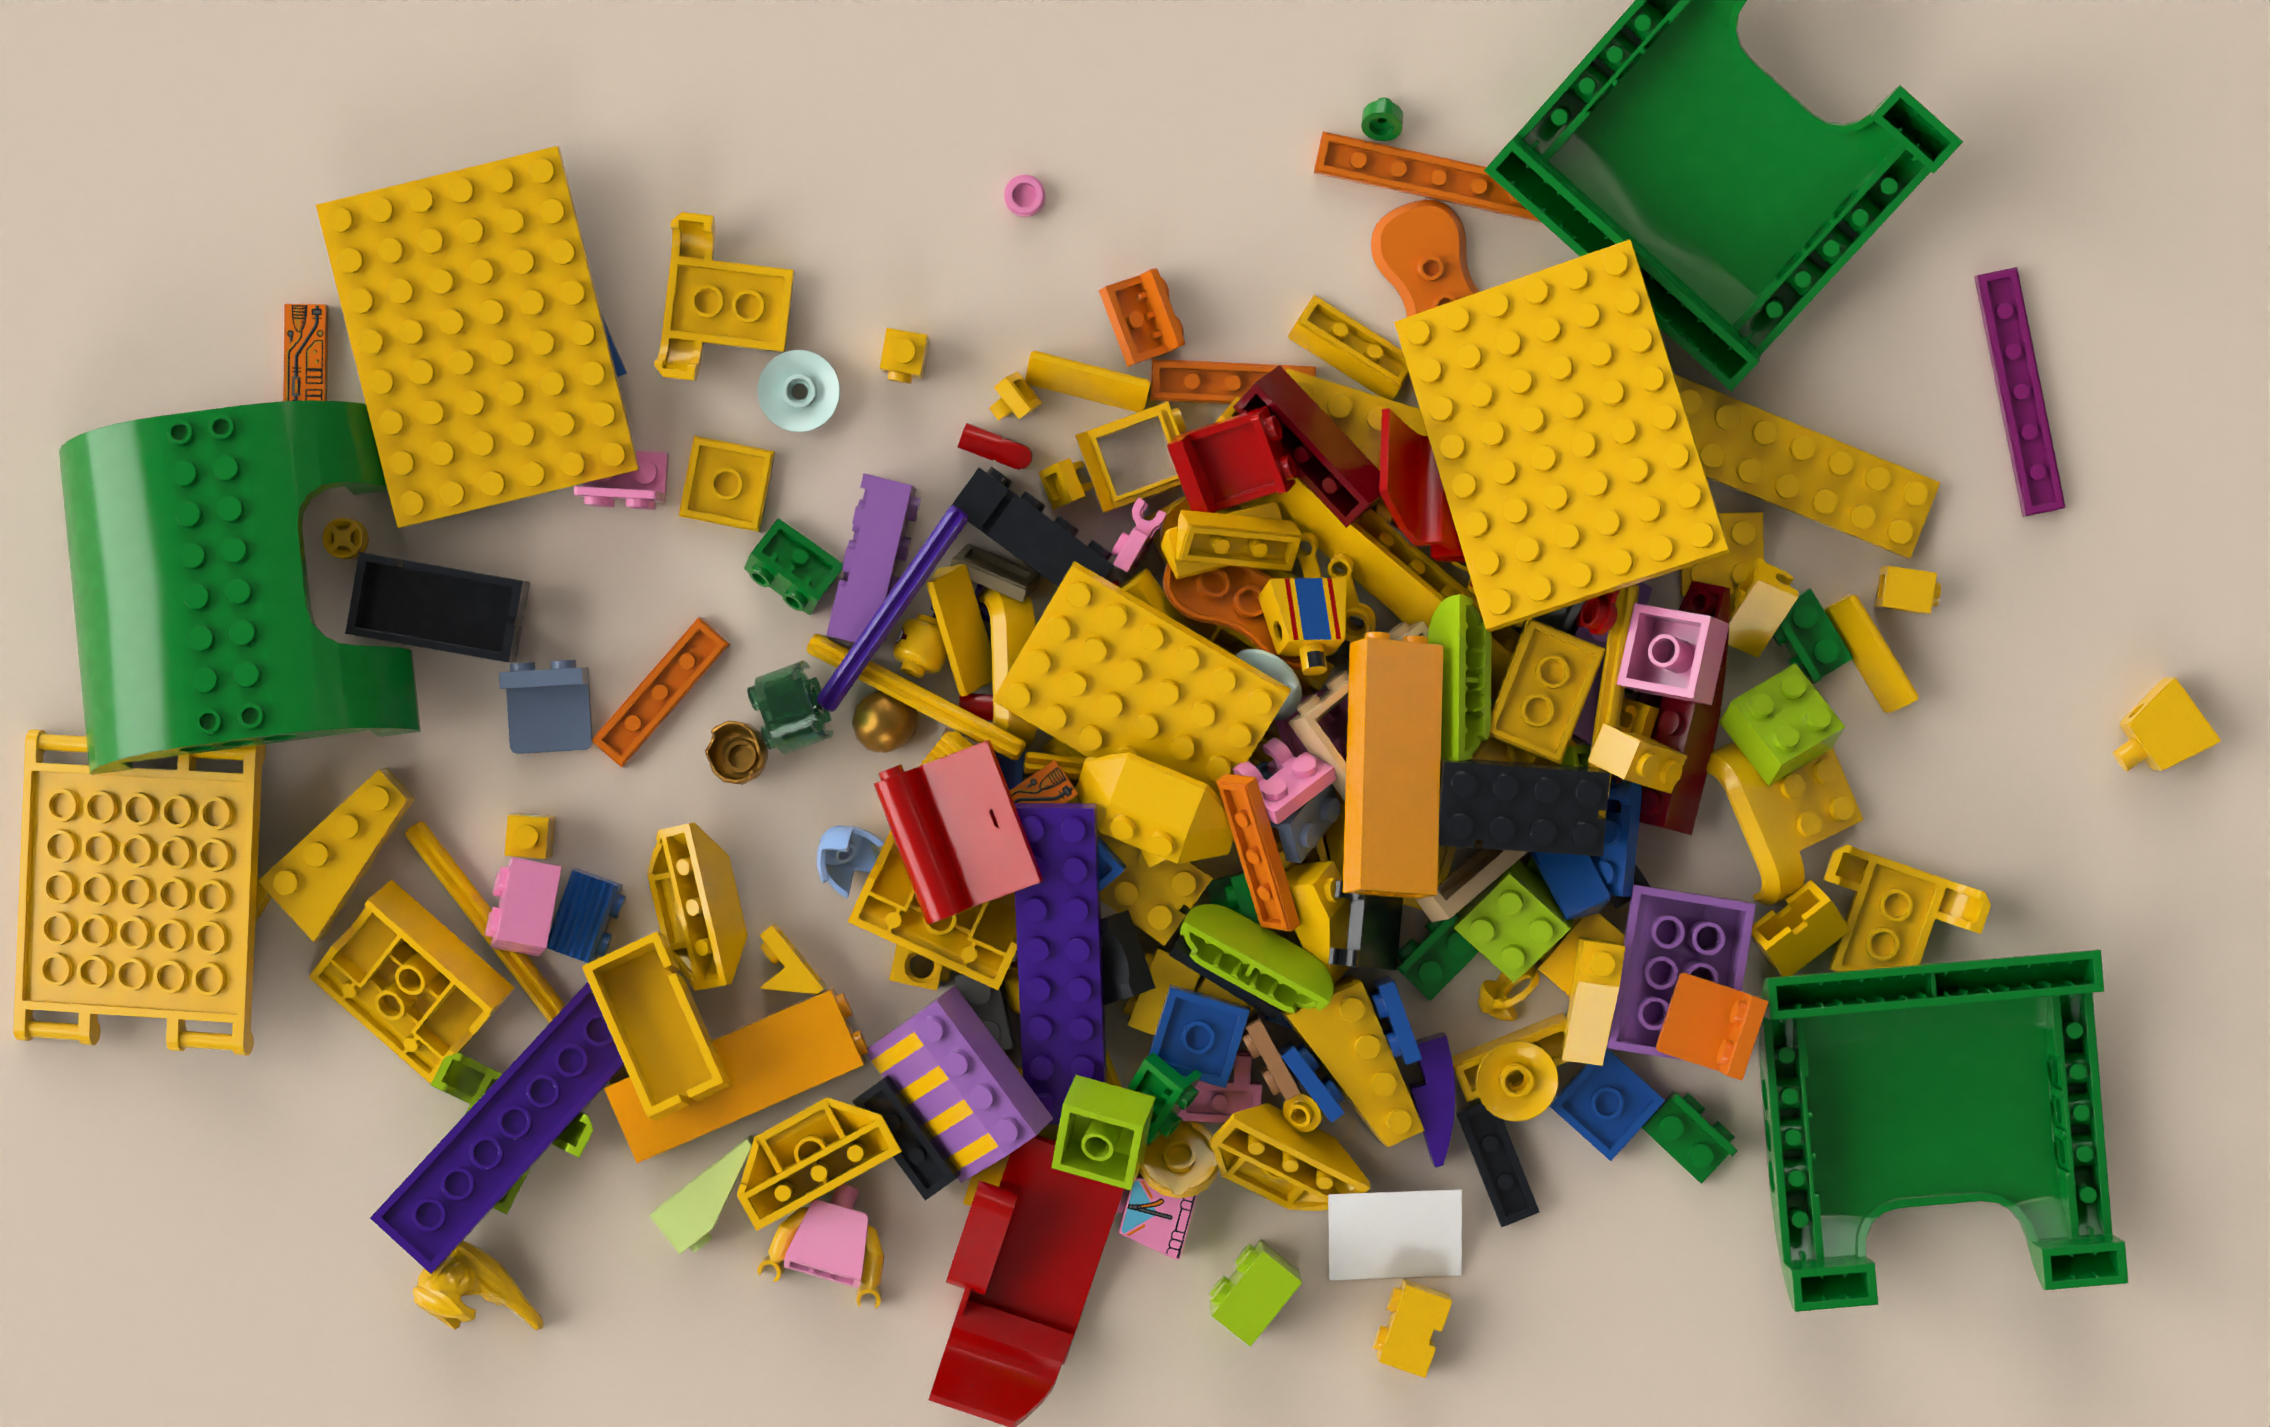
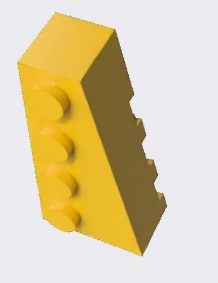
[258,768,415,942]
[1281,975,1425,1148]

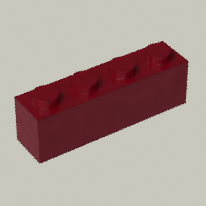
[1233,365,1382,528]

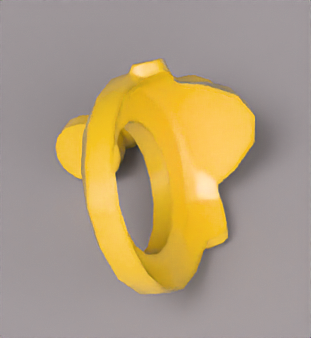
[1478,966,1540,1022]

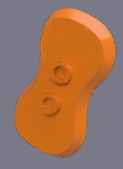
[1371,200,1480,317]
[1163,563,1302,669]

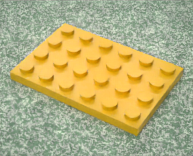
[992,561,1291,798]

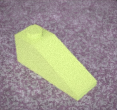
[649,1135,754,1254]

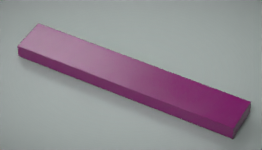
[1974,267,2066,517]

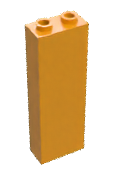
[1343,632,1443,899]
[604,987,868,1163]

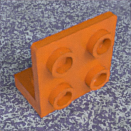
[1655,972,1769,1081]

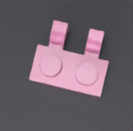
[1111,497,1168,576]
[1233,737,1337,825]
[1178,1050,1262,1123]

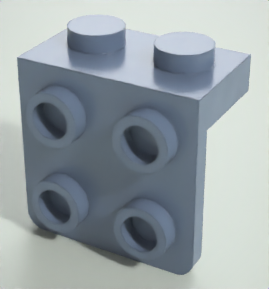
[499,660,593,754]
[1256,762,1341,863]

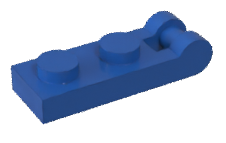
[1592,779,1642,897]

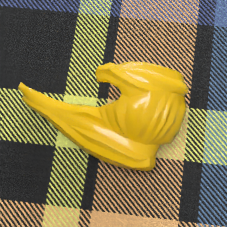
[412,1241,544,1330]

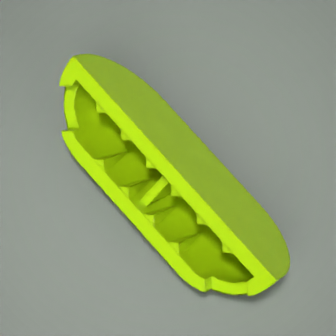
[1428,594,1492,761]
[1180,904,1334,1013]

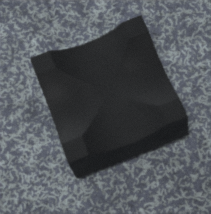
[1101,910,1156,1005]

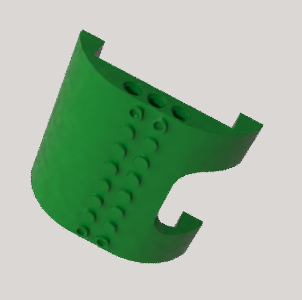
[1484,0,1963,392]
[59,400,421,775]
[1759,949,2128,1312]

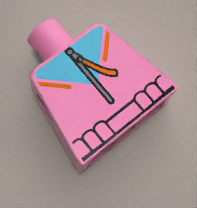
[1116,1173,1197,1260]

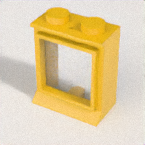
[1075,401,1187,514]

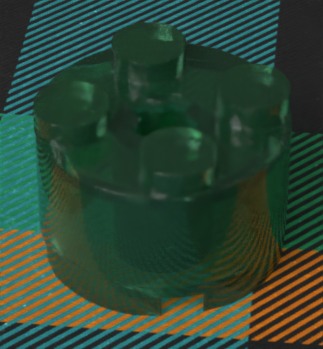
[747,660,833,754]

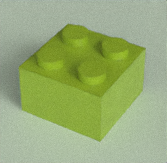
[1719,663,1845,786]
[1454,860,1573,983]
[1052,1075,1156,1190]
[1209,1239,1302,1347]

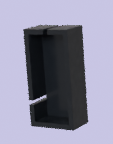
[951,466,1114,587]
[345,552,530,663]
[1439,758,1610,856]

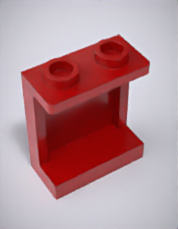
[1167,406,1297,513]

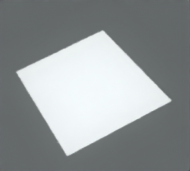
[1328,1189,1462,1280]

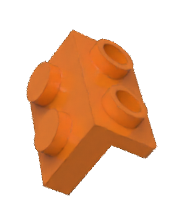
[1098,268,1185,367]

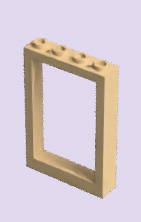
[1288,621,1528,922]

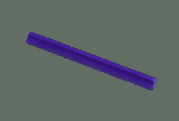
[816,505,969,712]

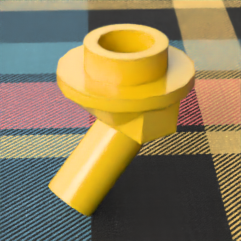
[1283,1090,1323,1132]

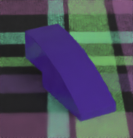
[1408,1032,1455,1168]

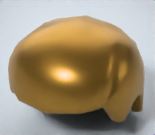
[852,690,919,753]
[705,720,768,785]

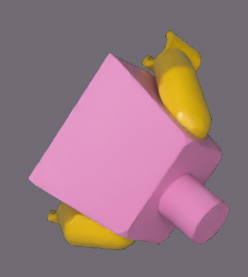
[757,1184,885,1309]

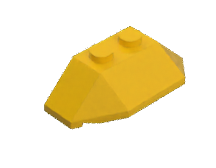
[1076,752,1234,864]
[647,822,748,991]
[737,1097,902,1231]
[1210,1103,1370,1211]

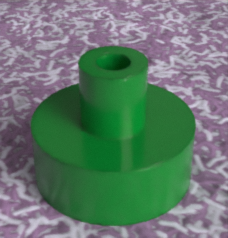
[1361,97,1403,141]

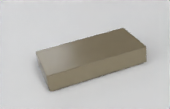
[950,544,1041,602]

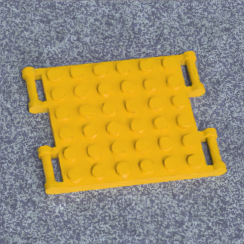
[13,729,266,1056]

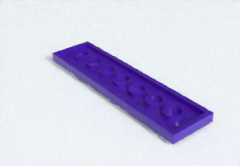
[1014,803,1107,1125]
[370,982,624,1274]

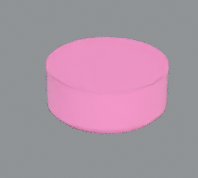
[1004,175,1045,217]

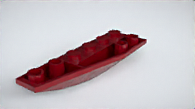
[1611,581,1730,835]

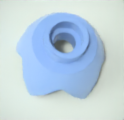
[816,825,885,898]

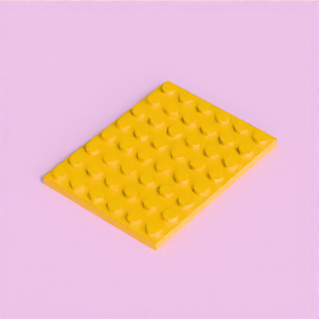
[316,146,640,528]
[1394,239,1730,632]

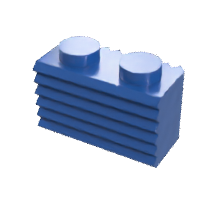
[547,868,626,963]

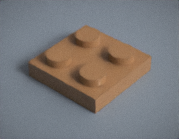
[1242,1013,1300,1101]

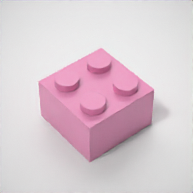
[1617,603,1729,705]
[485,857,562,957]

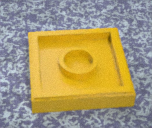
[678,436,776,532]

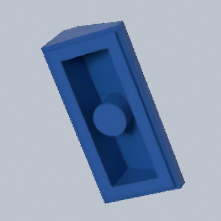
[1530,852,1611,920]

